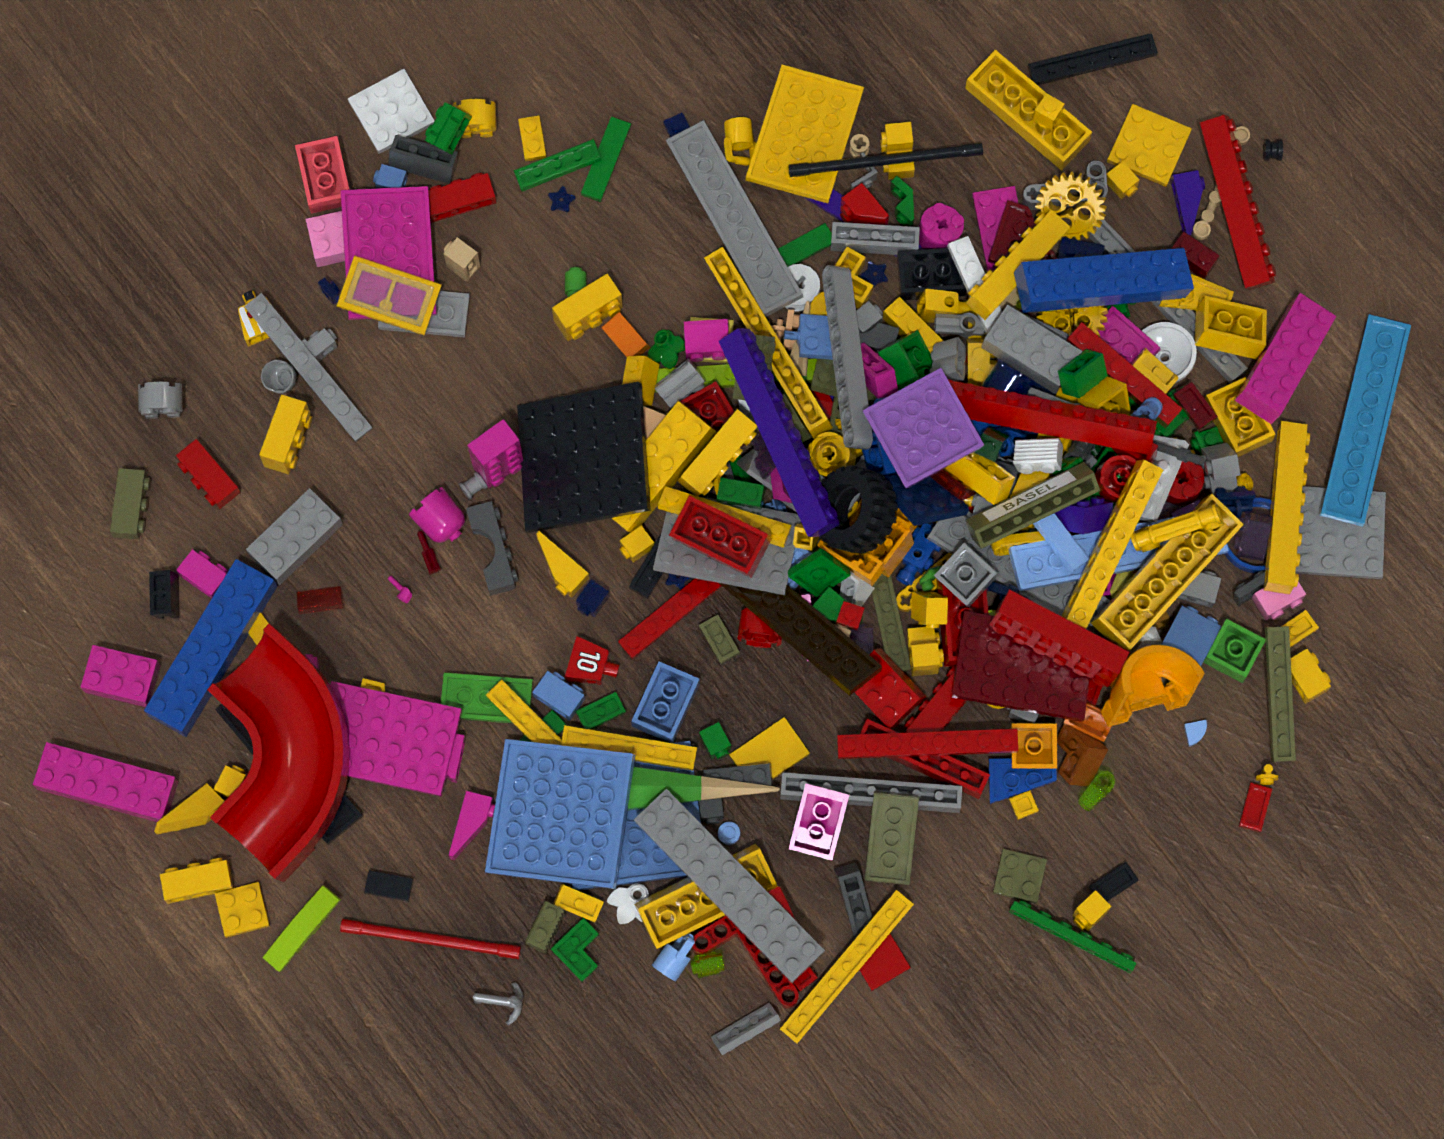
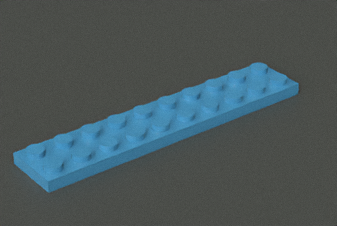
[1320,314,1411,527]

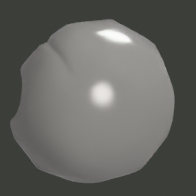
[261,360,296,394]

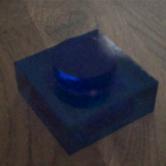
[663,113,690,138]
[318,277,340,305]

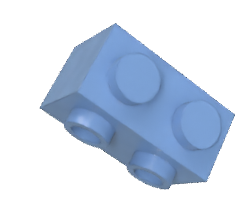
[532,671,585,721]

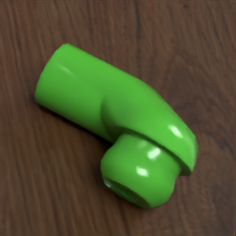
[919,565,943,592]

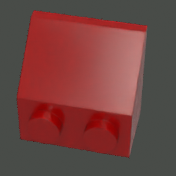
[840,183,889,225]

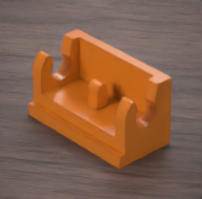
[601,312,651,357]
[1064,702,1112,742]

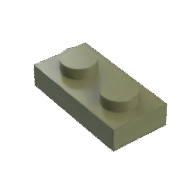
[699,615,740,665]

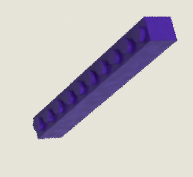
[718,328,840,537]

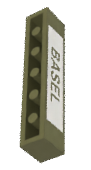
[965,462,1100,549]

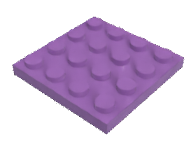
[863,368,984,489]

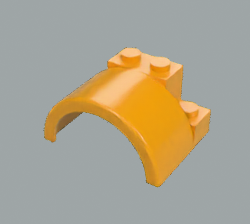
[817,500,918,586]
[1101,645,1205,727]

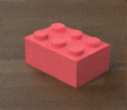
[295,136,350,214]

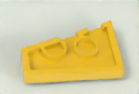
[1159,274,1234,310]

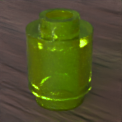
[690,952,725,978]

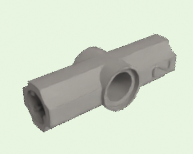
[934,313,987,338]

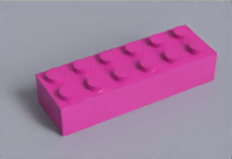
[1234,293,1336,424]
[33,742,178,822]

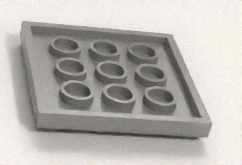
[1295,486,1386,580]

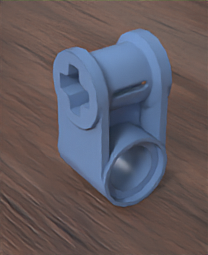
[1130,397,1163,420]

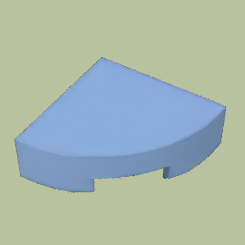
[1184,720,1207,747]

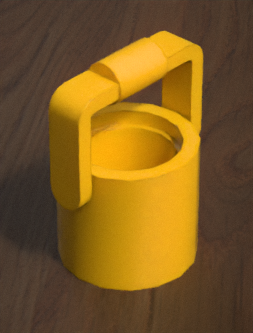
[724,117,756,166]

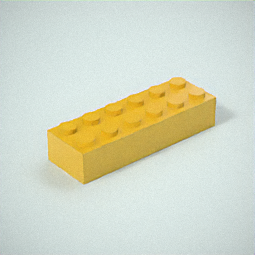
[965,50,1092,171]
[612,401,717,533]
[634,844,778,949]

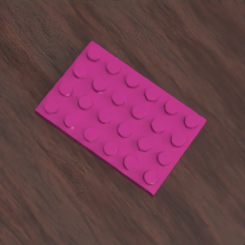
[340,186,436,320]
[330,681,462,797]

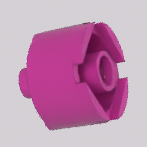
[919,203,964,250]

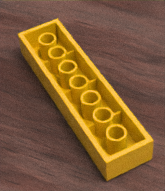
[1091,494,1244,651]

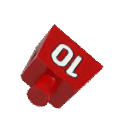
[565,636,620,685]

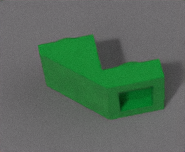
[890,176,914,227]

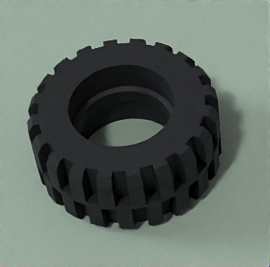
[820,465,898,554]

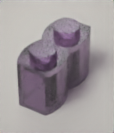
[1233,511,1272,561]

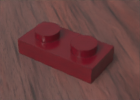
[1173,382,1218,431]

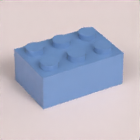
[631,661,700,743]

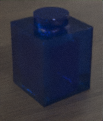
[576,579,610,618]

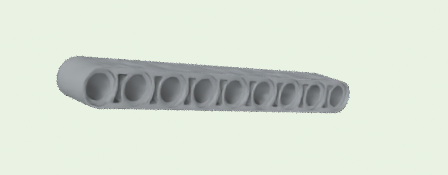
[822,265,873,450]

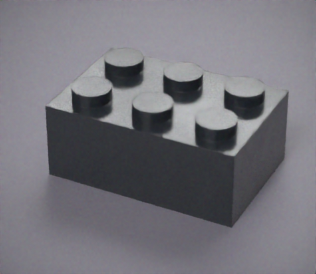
[897,248,966,301]

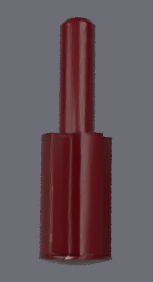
[417,531,441,575]

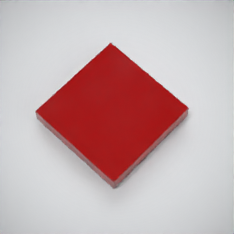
[859,934,911,992]

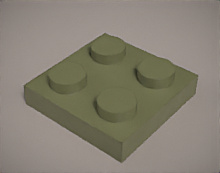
[993,849,1047,904]

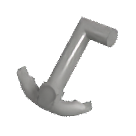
[473,982,523,1025]

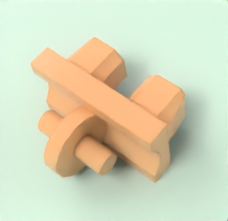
[771,309,800,354]

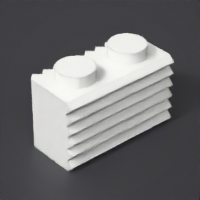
[1013,438,1063,474]

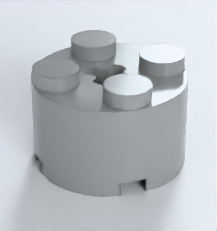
[138,382,183,419]

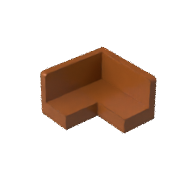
[1057,723,1108,786]

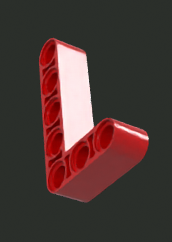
[692,916,799,1008]

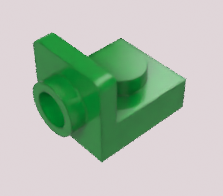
[1190,426,1224,456]

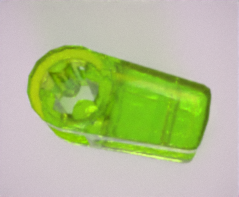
[1078,771,1115,812]

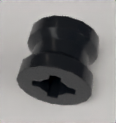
[1263,139,1283,161]

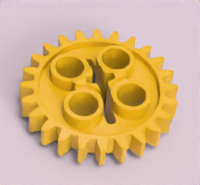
[1035,172,1107,242]
[1037,306,1108,337]

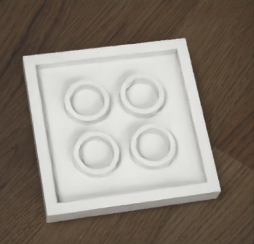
[348,69,434,154]

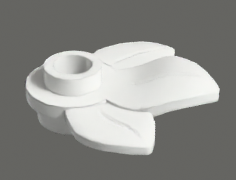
[607,883,649,924]

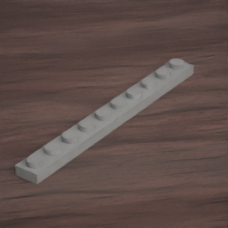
[1089,220,1248,384]

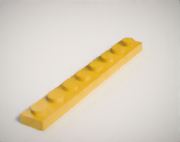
[780,890,914,1044]

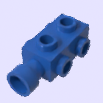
[896,523,942,586]

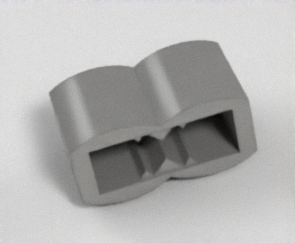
[930,337,966,382]

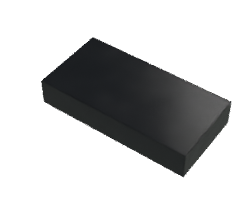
[1088,862,1139,902]
[364,870,413,902]

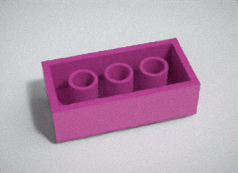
[467,419,523,489]

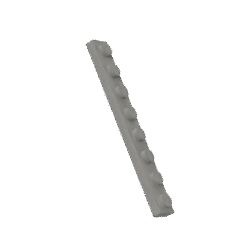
[244,293,373,442]

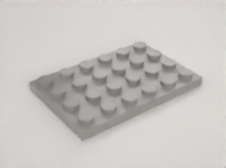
[653,496,801,595]

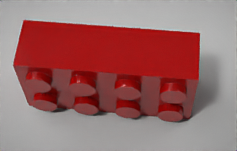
[669,495,772,578]
[936,579,989,667]

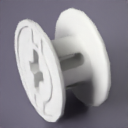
[785,264,820,312]

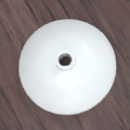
[1142,322,1197,382]

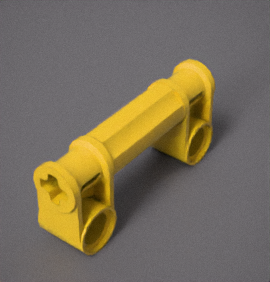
[1131,503,1224,552]

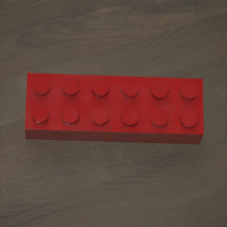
[989,589,1130,687]

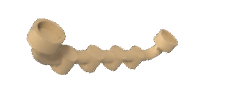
[1192,126,1250,240]

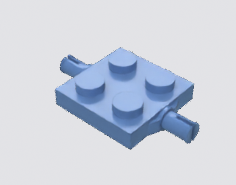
[783,314,833,360]

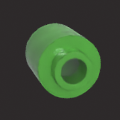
[565,267,586,298]

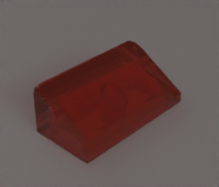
[930,468,976,501]
[296,586,343,614]

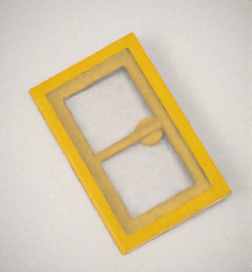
[337,255,442,335]

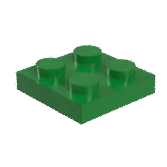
[788,548,851,597]

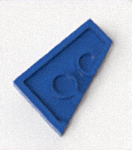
[988,758,1057,804]

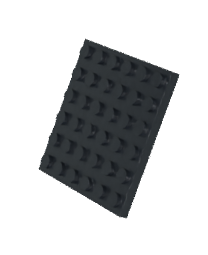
[517,382,651,533]

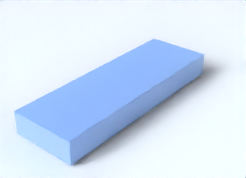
[1033,514,1089,573]

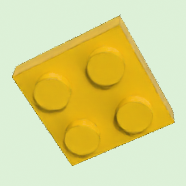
[215,882,270,938]

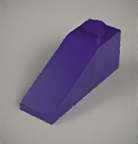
[1171,170,1205,236]

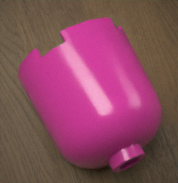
[409,487,465,543]

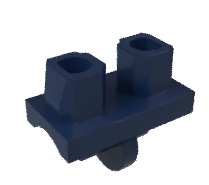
[1214,486,1256,518]

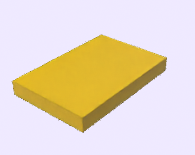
[729,717,810,780]

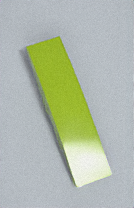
[263,885,341,972]

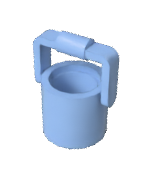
[652,933,695,982]

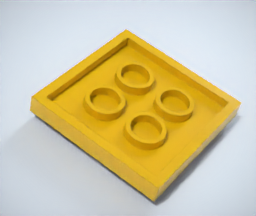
[1107,104,1192,187]

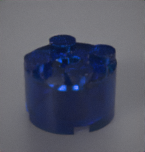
[982,359,1035,395]

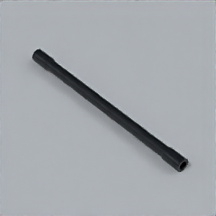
[788,142,983,177]

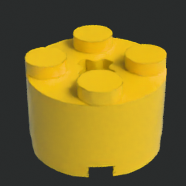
[453,99,496,138]
[807,432,856,478]

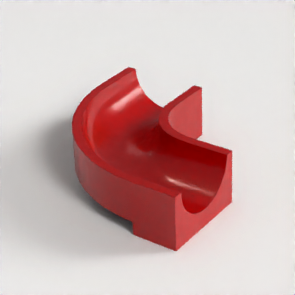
[207,624,350,882]

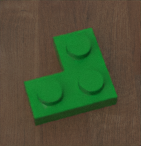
[551,918,599,982]

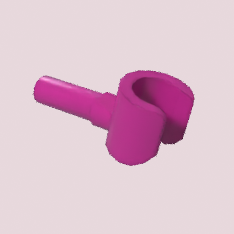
[388,576,412,604]

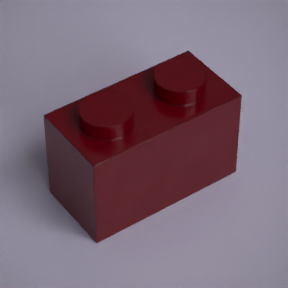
[1171,232,1220,279]

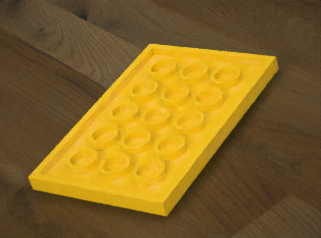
[745,65,864,204]

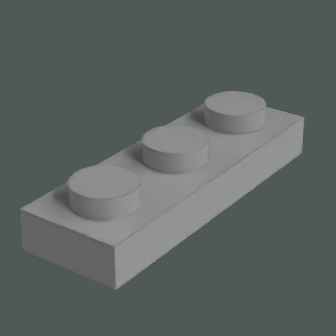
[711,1003,781,1055]

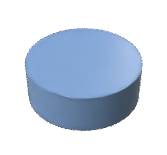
[718,822,740,845]

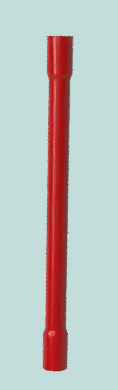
[340,919,521,959]

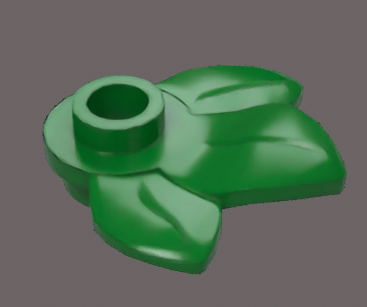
[648,330,685,369]

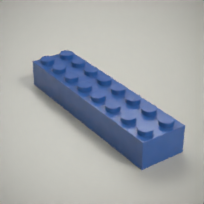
[1014,248,1194,313]
[144,559,278,737]

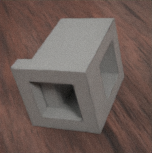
[302,328,337,362]

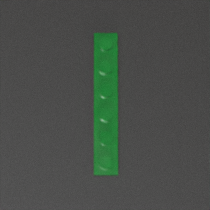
[1009,900,1136,974]

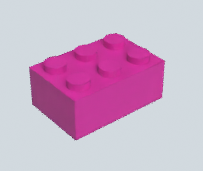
[81,645,161,707]

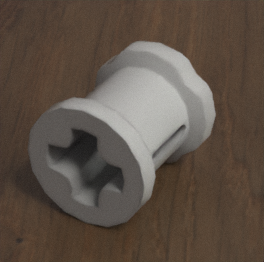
[458,472,488,500]

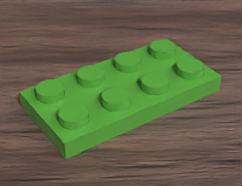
[441,673,533,723]

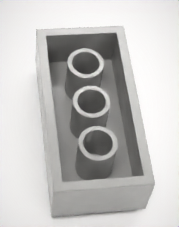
[981,305,1082,394]
[246,488,343,586]

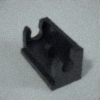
[149,570,180,619]

